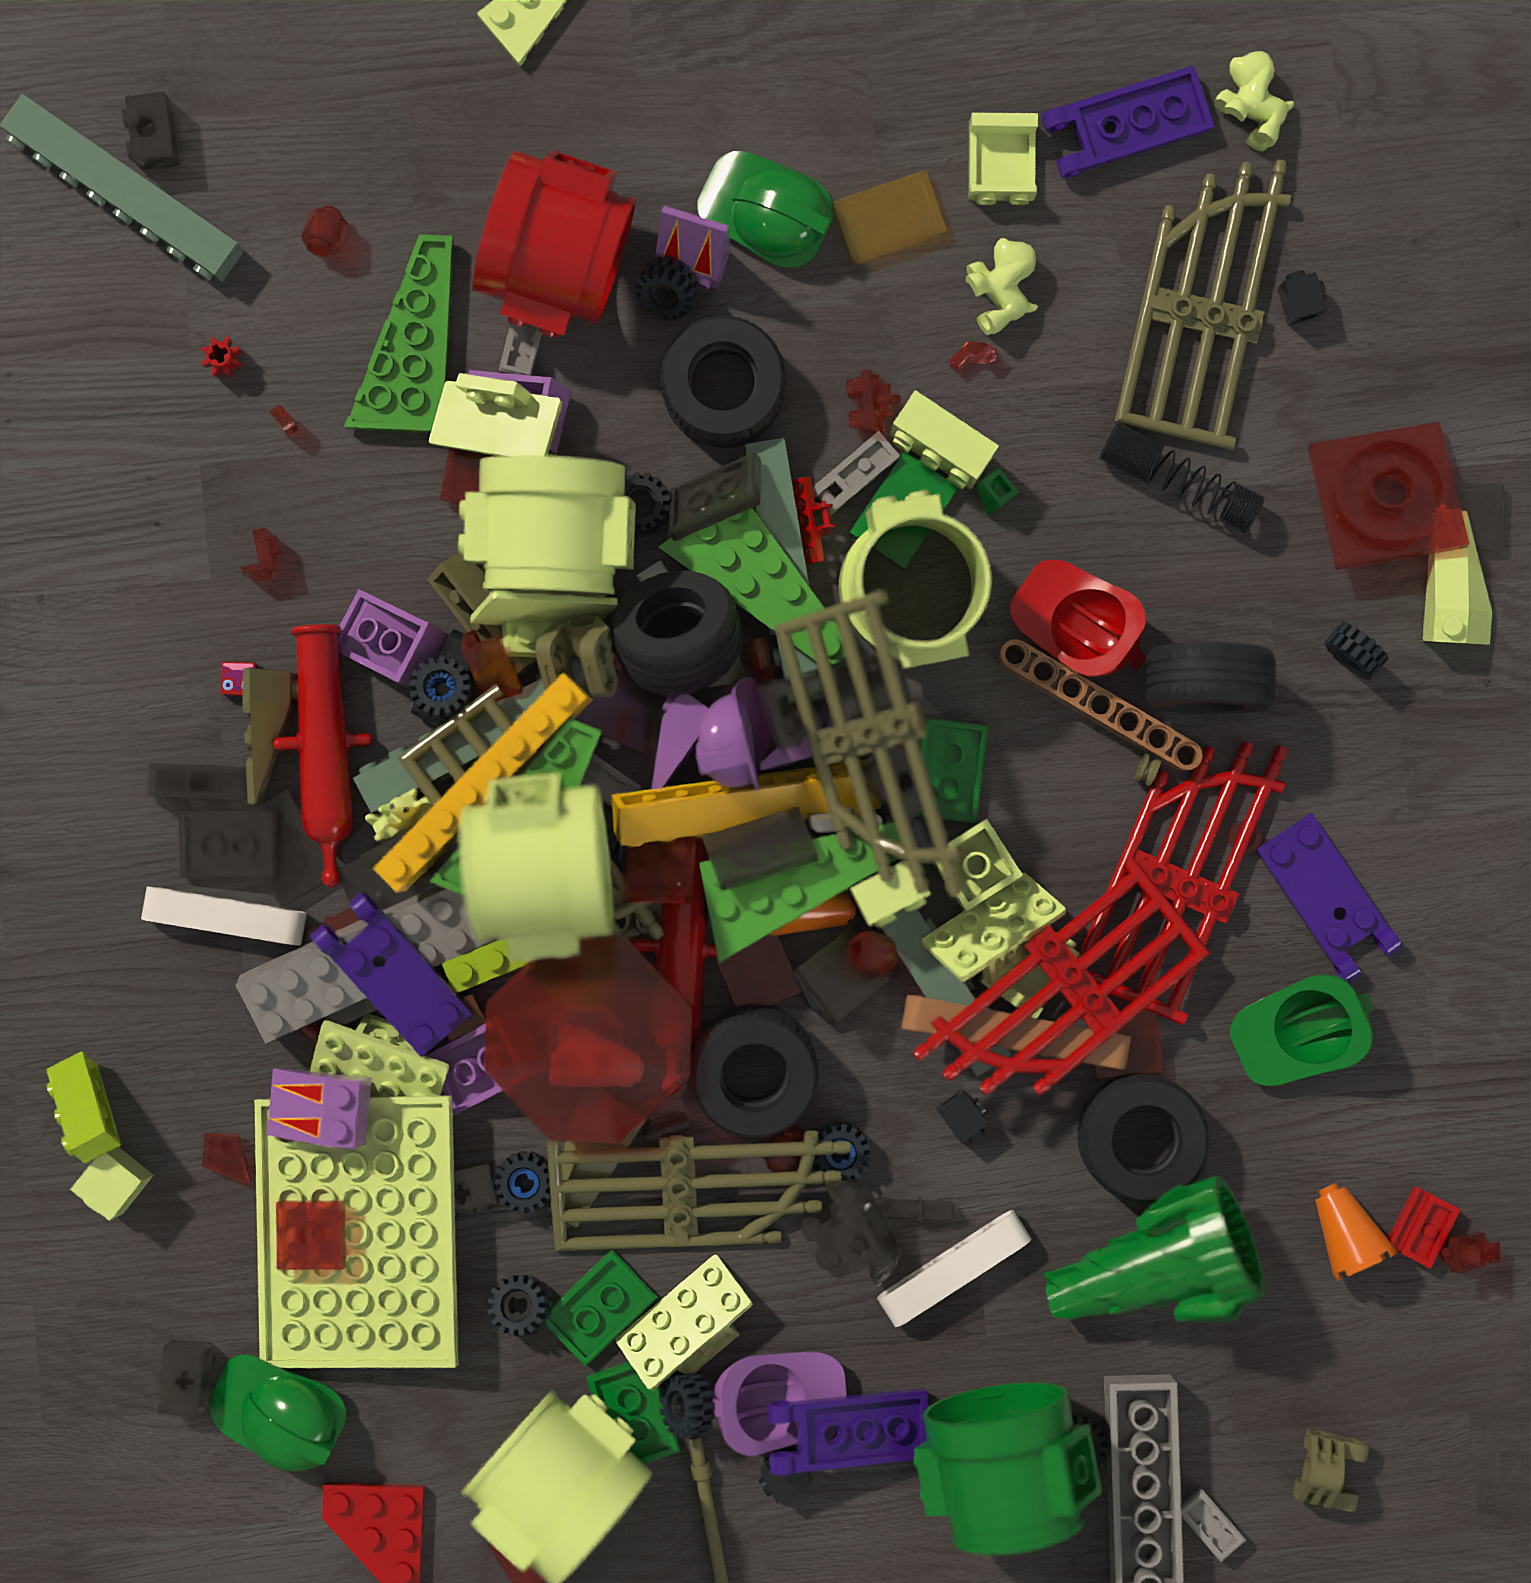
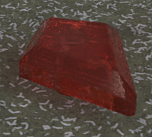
[202,1133,251,1185]

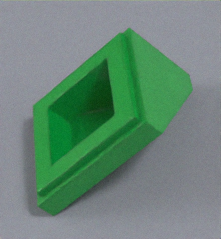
[976,468,1019,517]

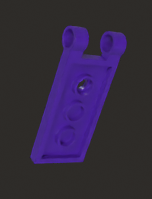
[1041,65,1215,179]
[1255,813,1403,983]
[311,891,472,1057]
[767,1388,928,1475]

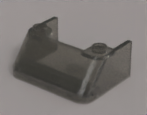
[756,652,912,750]

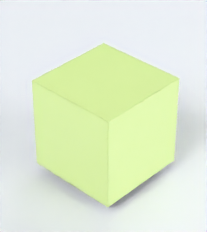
[70,1147,154,1221]

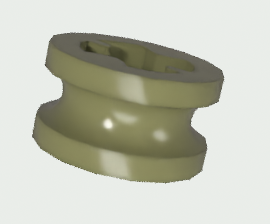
[1134,753,1161,786]

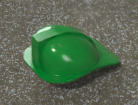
[697,151,834,268]
[1230,974,1375,1086]
[209,1354,347,1472]

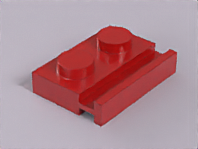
[1387,1186,1461,1269]

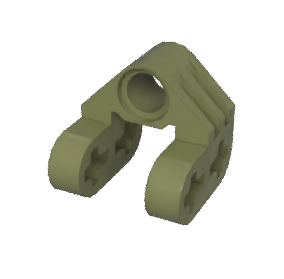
[535,614,617,697]
[1292,1428,1370,1512]

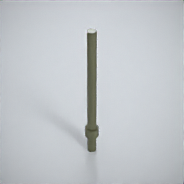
[689,1436,729,1583]

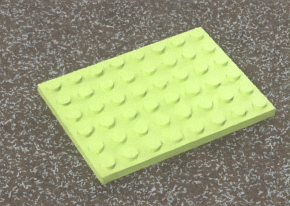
[254,1095,458,1368]

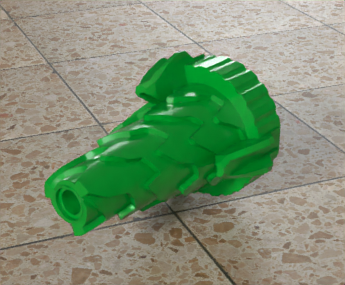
[1043,1175,1265,1322]

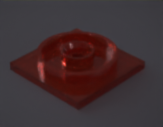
[1307,422,1469,570]

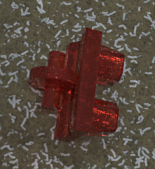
[846,370,901,434]
[1439,1232,1501,1273]

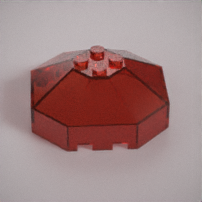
[484,937,693,1143]

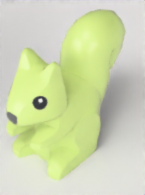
[365,789,433,844]

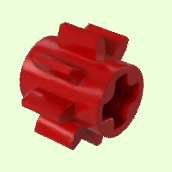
[201,336,243,378]

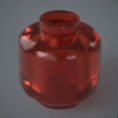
[301,205,349,258]
[847,931,898,977]
[762,1125,805,1172]

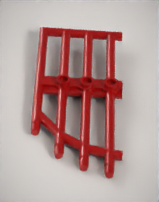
[1077,741,1287,1026]
[913,857,1211,1095]

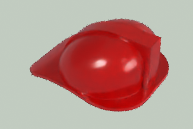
[1010,559,1147,677]

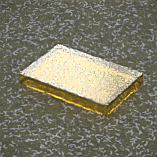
[833,170,947,265]

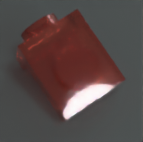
[241,528,281,581]

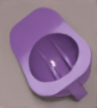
[696,677,771,791]
[710,1352,846,1456]

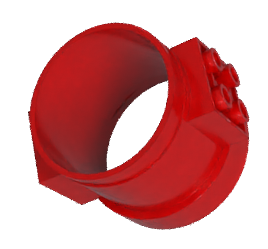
[472,150,637,337]

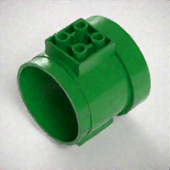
[914,1382,1101,1555]

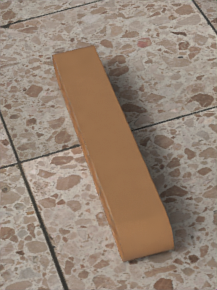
[997,639,1202,771]
[901,995,1131,1071]

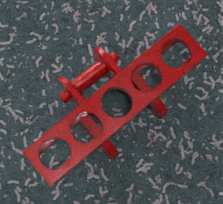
[792,477,836,565]

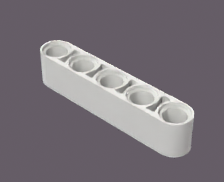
[141,886,307,946]
[877,1210,1032,1327]

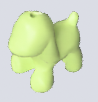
[1215,51,1294,151]
[966,238,1038,335]

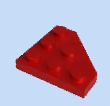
[322,1482,425,1583]

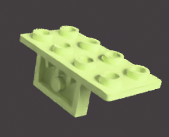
[429,373,562,456]
[470,588,618,658]
[922,873,1066,986]
[310,1012,449,1097]
[615,1255,753,1390]

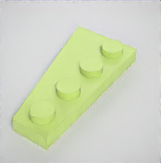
[477,0,567,67]

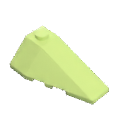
[1423,509,1492,645]

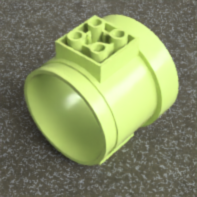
[458,456,636,596]
[839,490,990,669]
[460,773,614,961]
[461,1390,652,1583]

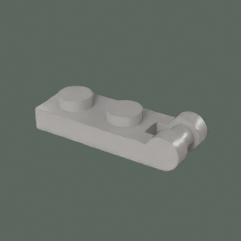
[812,431,900,517]

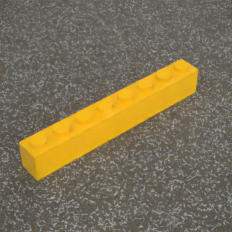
[373,673,593,892]
[612,759,881,847]

